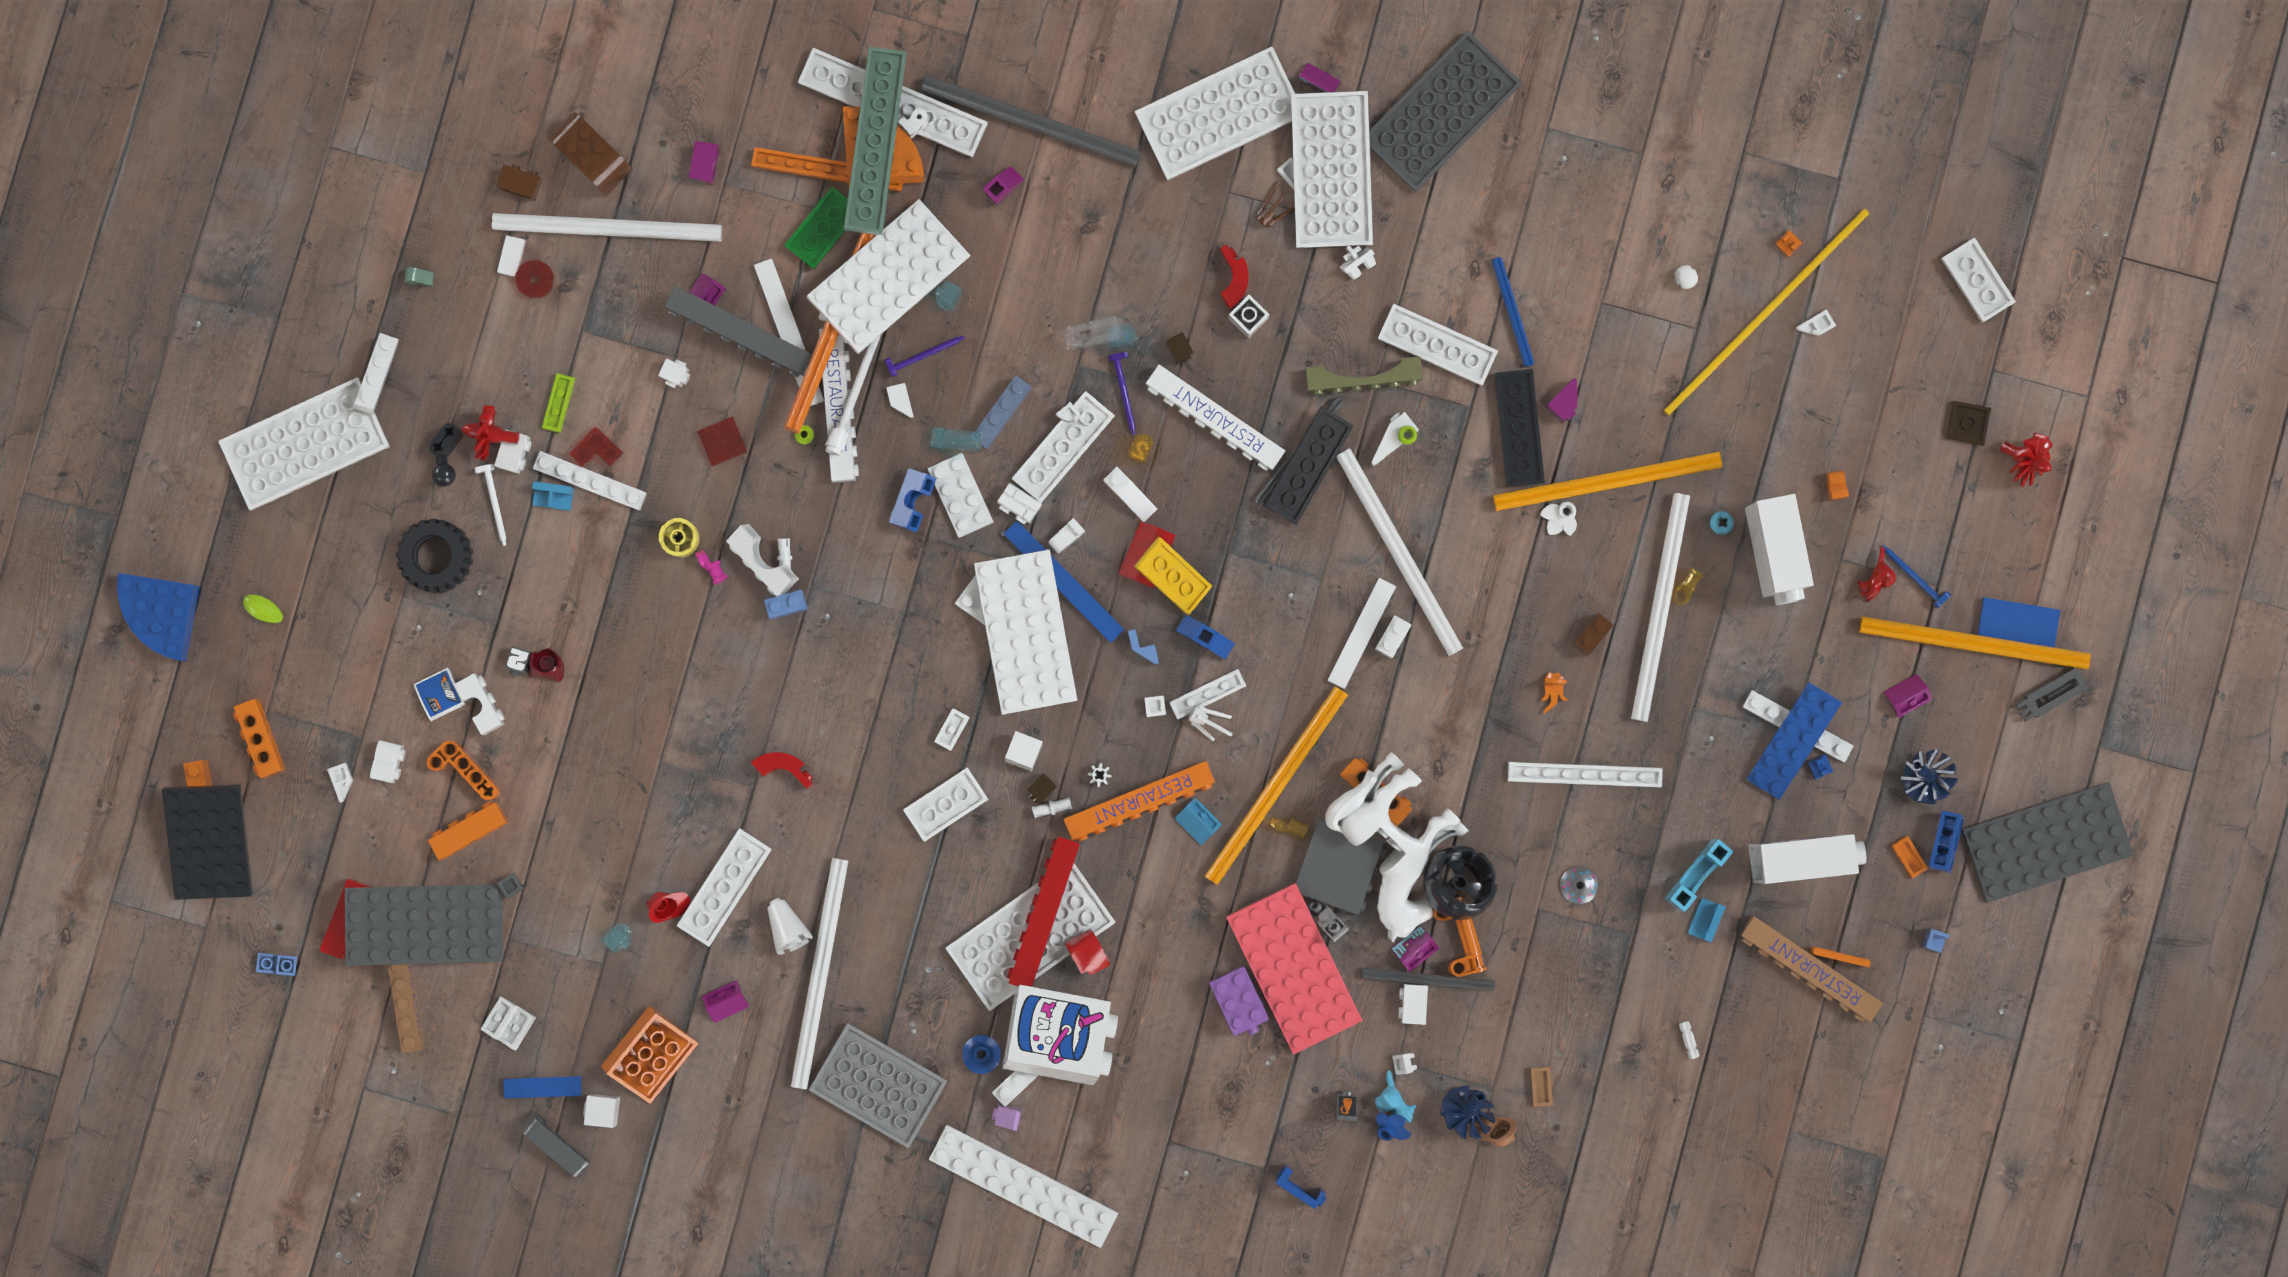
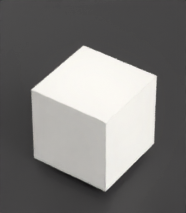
[1228,295,1270,338]
[1005,731,1043,772]
[583,1094,620,1128]

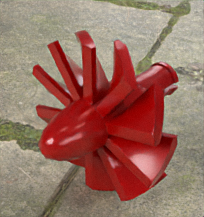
[461,405,520,461]
[2000,433,2053,487]

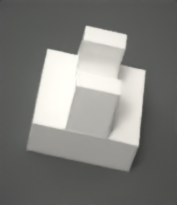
[1392,1053,1417,1075]

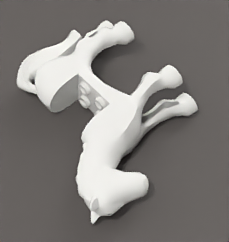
[1325,752,1469,942]

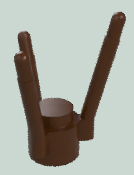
[1255,181,1295,228]

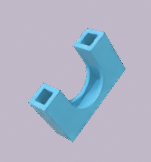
[1664,839,1734,912]

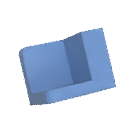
[1921,928,1950,953]

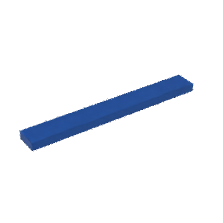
[1004,521,1124,643]

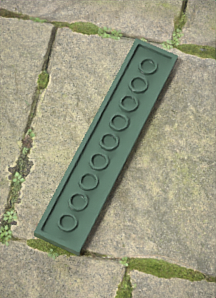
[844,47,907,235]

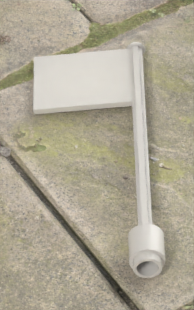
[818,313,881,456]

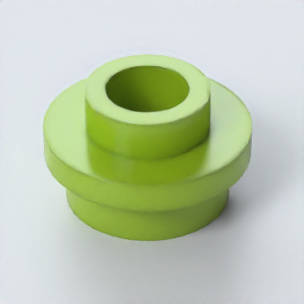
[795,425,814,445]
[1398,425,1417,445]

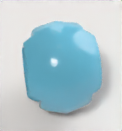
[1710,511,1734,535]

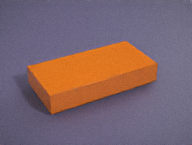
[1891,836,1929,879]

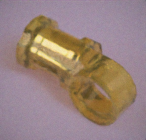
[1672,567,1704,606]
[1268,817,1310,840]

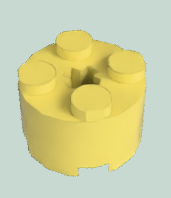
[659,518,699,557]

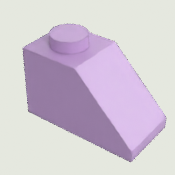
[992,1104,1022,1131]

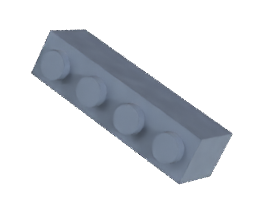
[971,376,1032,451]

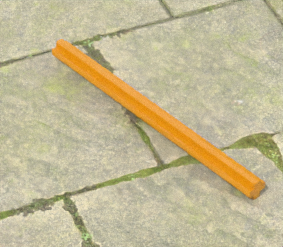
[1493,452,1722,511]
[1858,617,2091,670]
[1205,686,1348,885]

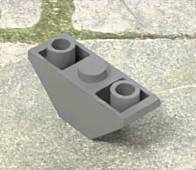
[1307,899,1349,942]

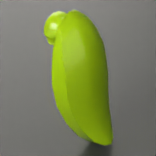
[243,595,283,623]

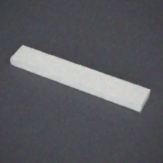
[1327,578,1396,689]

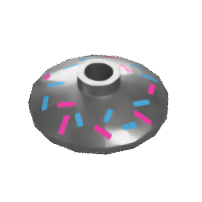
[1560,866,1598,904]

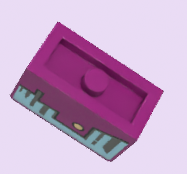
[1298,63,1341,93]
[1391,925,1439,972]

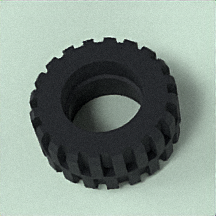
[396,519,473,593]

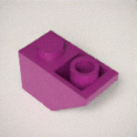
[983,166,1024,206]

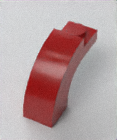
[1220,244,1249,311]
[750,752,814,789]

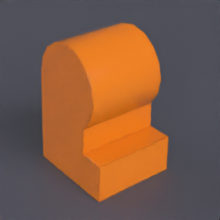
[1827,471,1849,501]

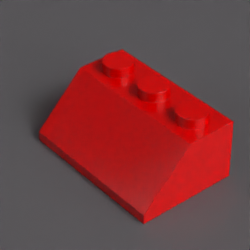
[1118,522,1176,589]

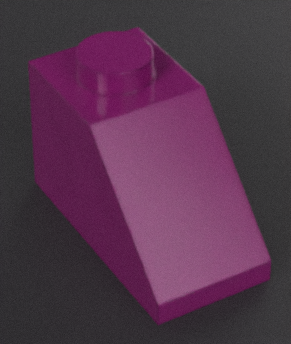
[1546,378,1577,422]

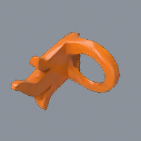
[1541,672,1568,714]

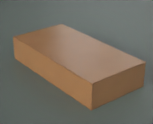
[1530,1067,1553,1107]

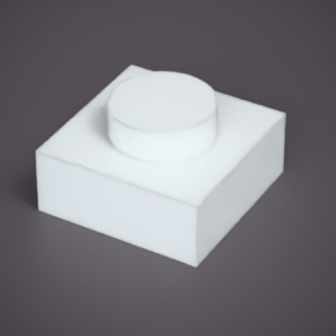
[1145,695,1166,717]

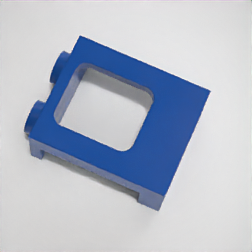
[1275,1164,1326,1209]

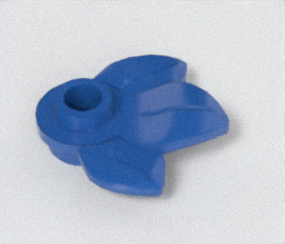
[1376,1112,1411,1141]

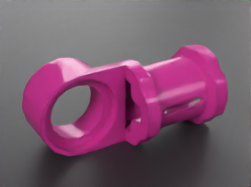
[695,549,729,585]

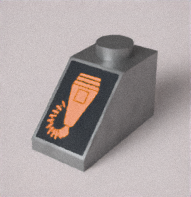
[1336,1090,1357,1121]

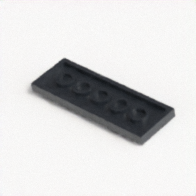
[1494,369,1545,487]
[1263,406,1354,525]

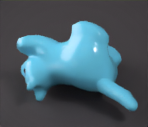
[1375,1070,1416,1123]

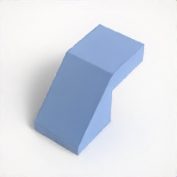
[1128,629,1159,665]

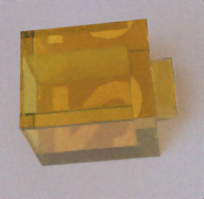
[1127,433,1154,465]

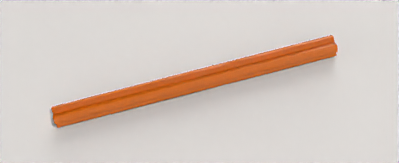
[784,233,877,434]

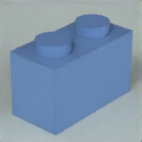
[764,590,809,620]

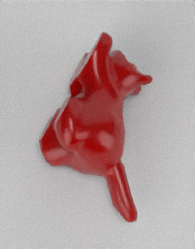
[1857,547,1896,602]

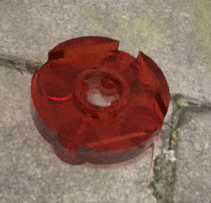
[515,260,555,299]

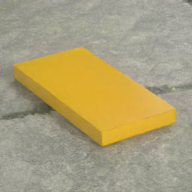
[1134,537,1212,615]

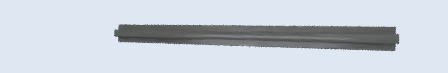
[921,75,1141,167]

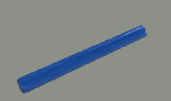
[1492,257,1535,367]

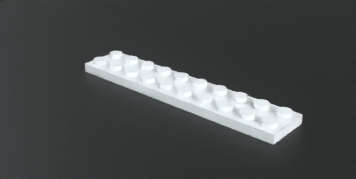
[798,48,988,158]
[929,1125,1118,1248]

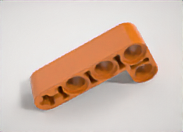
[427,741,500,800]

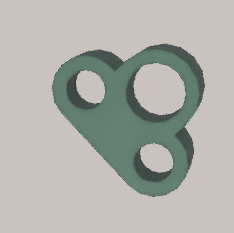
[404,267,434,286]

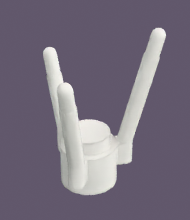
[1188,706,1233,741]

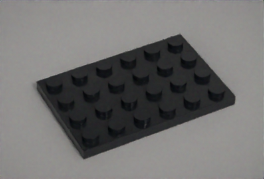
[162,784,253,900]

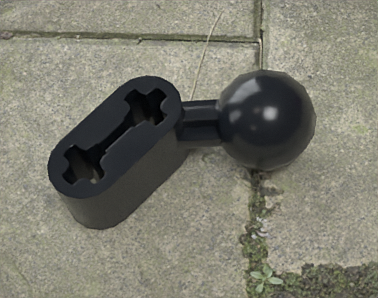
[429,423,463,487]

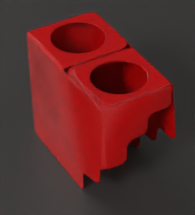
[1064,929,1111,975]

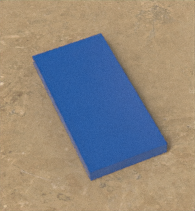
[1977,597,2060,648]

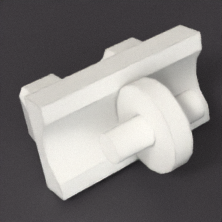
[1340,246,1376,280]

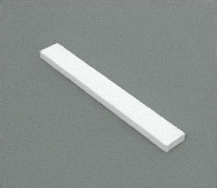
[754,259,825,407]
[1507,762,1662,787]

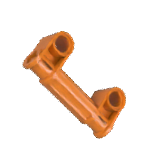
[1432,895,1487,977]

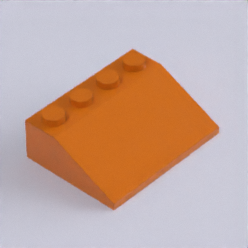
[601,1005,699,1104]

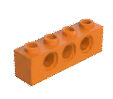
[233,699,286,779]
[1339,757,1412,826]

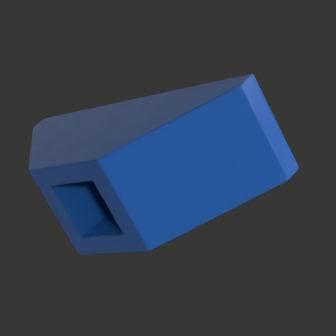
[1176,615,1235,660]

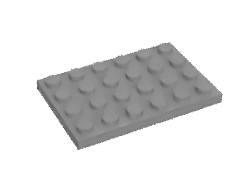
[809,1023,948,1148]

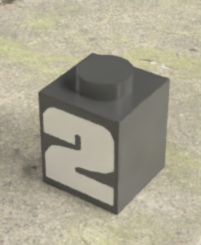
[505,646,533,676]

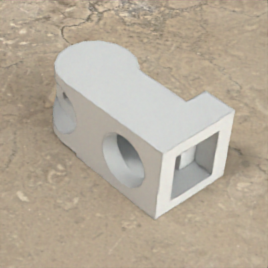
[1048,518,1085,554]

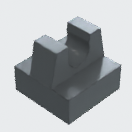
[497,873,524,899]

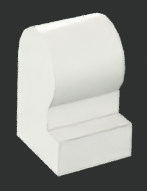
[898,108,928,139]

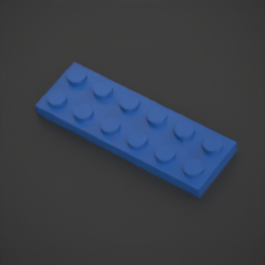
[1746,682,1842,800]

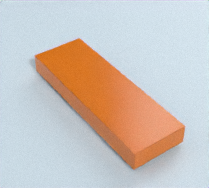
[1810,946,1871,967]

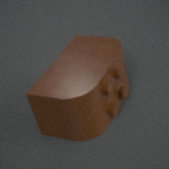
[548,112,633,196]

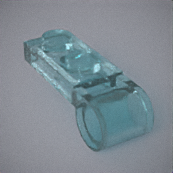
[929,427,983,453]

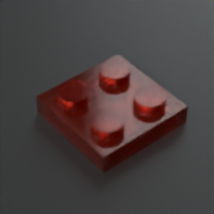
[697,416,748,467]

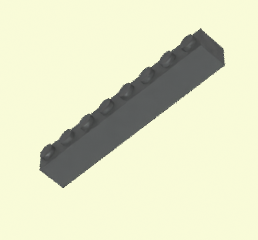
[665,286,813,377]

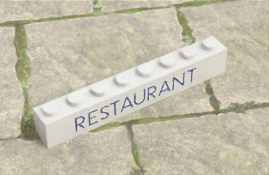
[819,329,859,483]
[1146,365,1285,471]

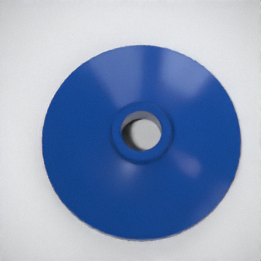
[962,1035,1001,1074]

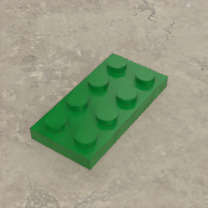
[784,187,848,270]

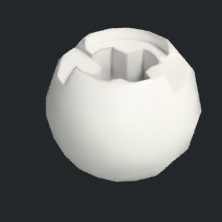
[1674,265,1698,289]

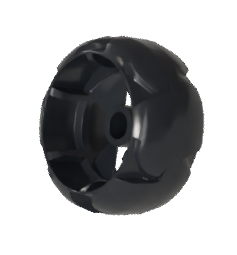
[1423,845,1498,920]

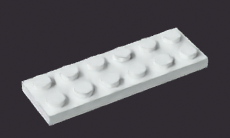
[1378,304,1498,386]
[1012,391,1115,503]
[677,828,772,947]

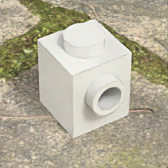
[658,359,690,388]

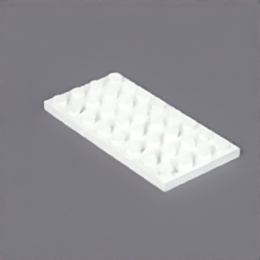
[1135,47,1295,181]
[1291,91,1373,248]
[806,199,971,354]
[218,377,390,511]
[974,550,1077,715]
[946,863,1116,1011]

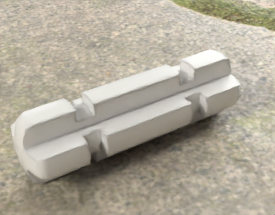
[1679,1021,1699,1059]

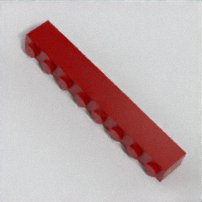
[1007,836,1080,987]

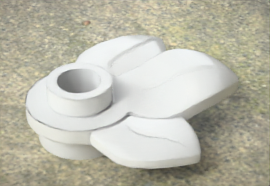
[1540,502,1577,536]

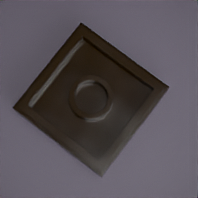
[1946,401,1991,446]

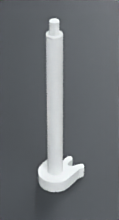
[474,464,506,546]

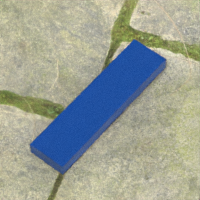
[503,1076,582,1098]

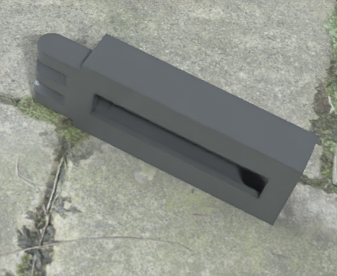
[2015,668,2089,722]

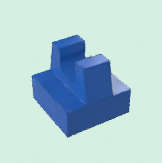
[1807,754,1834,780]

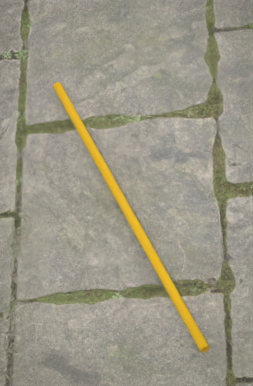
[1664,209,1869,416]

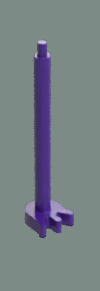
[884,336,965,377]
[1108,352,1136,435]

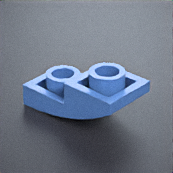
[256,953,297,976]

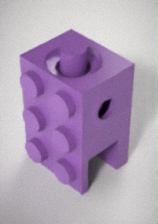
[1209,966,1269,1036]

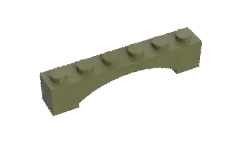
[1305,356,1423,395]

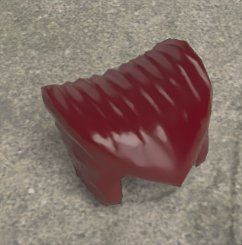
[528,648,565,682]

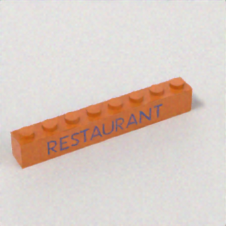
[1064,761,1215,842]

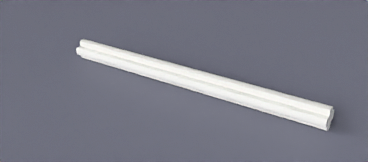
[492,213,722,242]
[1336,448,1463,656]
[1631,493,1690,722]
[791,858,848,1089]

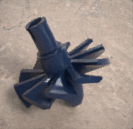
[1901,749,1958,804]
[1440,1085,1496,1139]

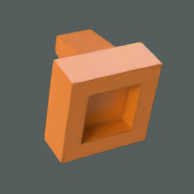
[1775,230,1802,257]

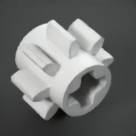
[1088,763,1112,787]

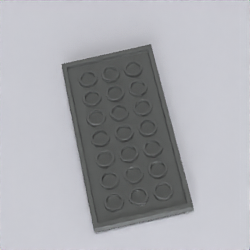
[1369,31,1522,193]
[1962,782,2134,903]
[345,884,503,966]

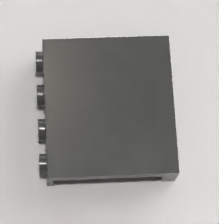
[1295,819,1386,915]

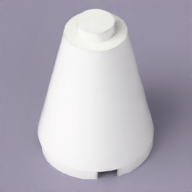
[767,898,813,954]

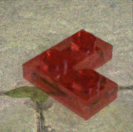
[569,426,624,467]

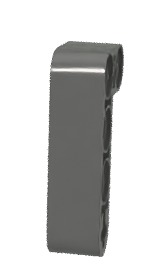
[521,1111,591,1179]

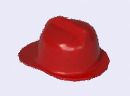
[646,892,691,923]

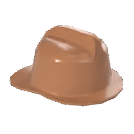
[1475,1116,1517,1147]

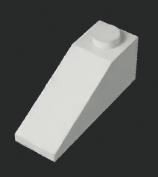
[1371,412,1419,467]
[1103,467,1157,522]

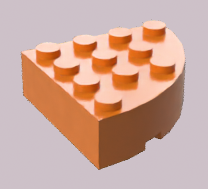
[843,107,924,187]

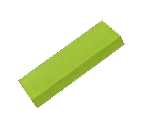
[542,373,576,433]

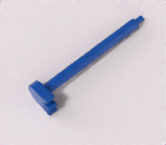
[1882,545,1951,609]

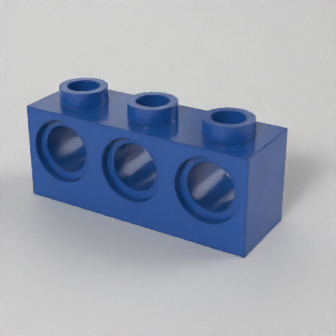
[1929,810,1964,873]

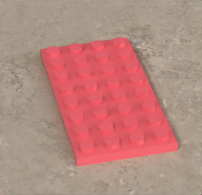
[1226,883,1363,1055]

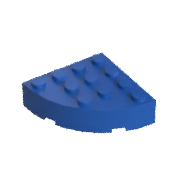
[117,573,200,662]

